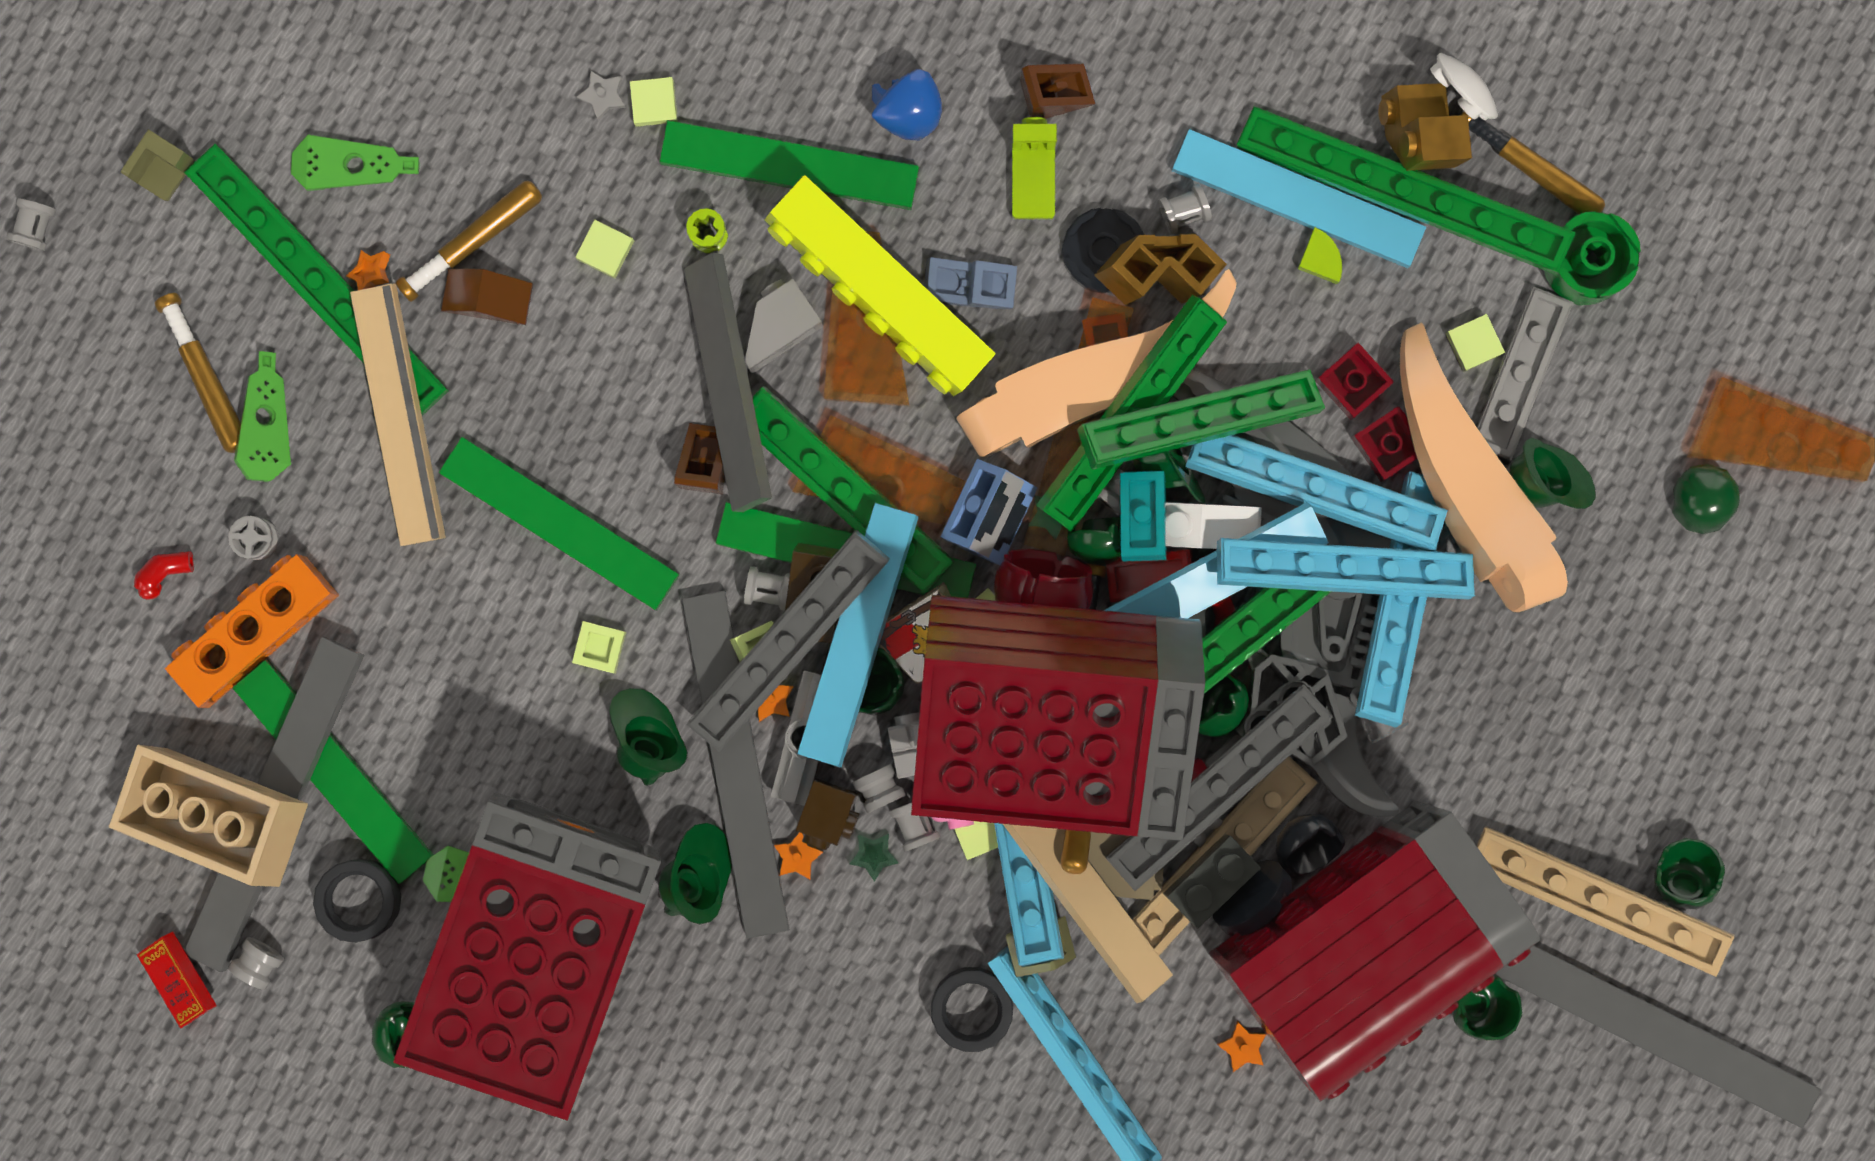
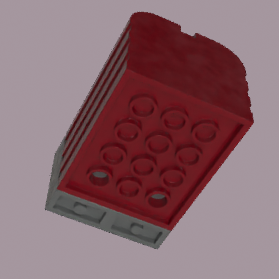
[911,595,1205,841]
[393,793,661,1121]
[1208,801,1540,1102]

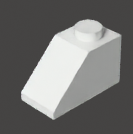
[1166,502,1262,549]

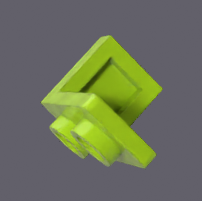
[1012,117,1057,219]

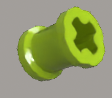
[686,208,728,254]

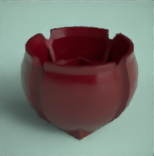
[994,549,1094,609]

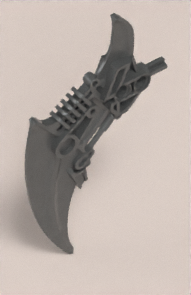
[1173,370,1433,817]

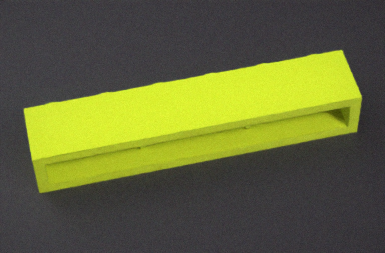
[764,175,996,396]

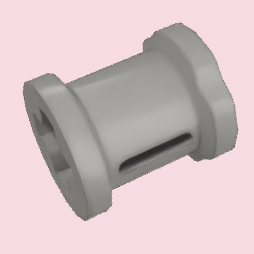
[1158,184,1212,234]
[5,198,56,251]
[744,566,790,611]
[889,802,941,852]

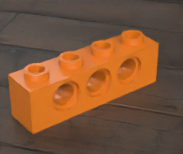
[164,554,339,708]

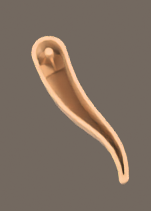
[956,269,1237,457]
[1400,323,1568,612]

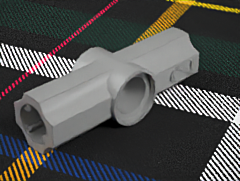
[770,671,822,806]

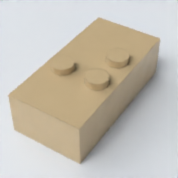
[109,745,308,887]

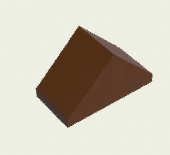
[1020,64,1095,118]
[441,269,533,326]
[674,423,725,495]

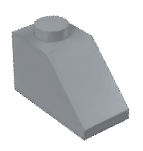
[745,279,823,374]

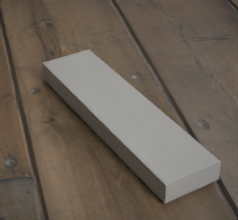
[1477,287,1574,462]

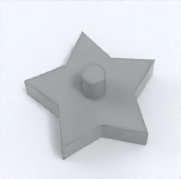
[576,71,626,121]

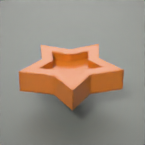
[346,250,391,290]
[758,685,795,722]
[774,832,824,880]
[1217,1021,1266,1072]

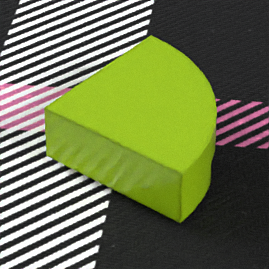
[1298,227,1342,284]

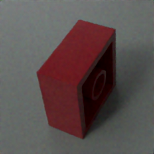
[1315,342,1394,420]
[1351,406,1417,482]

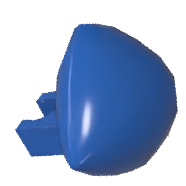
[872,69,942,141]

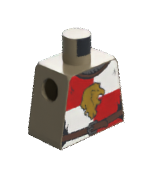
[879,582,951,684]

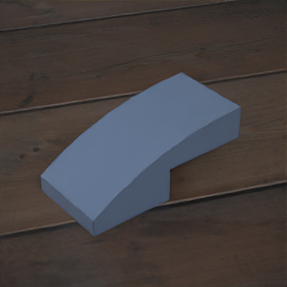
[924,257,1017,309]

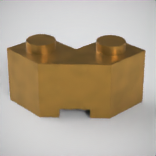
[1378,83,1472,171]
[1094,234,1227,305]

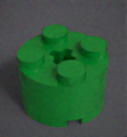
[1544,211,1641,305]

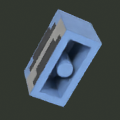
[940,459,1037,565]

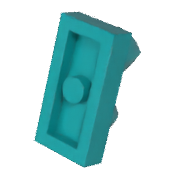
[1120,471,1166,562]

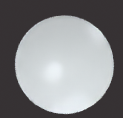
[1430,53,1498,120]

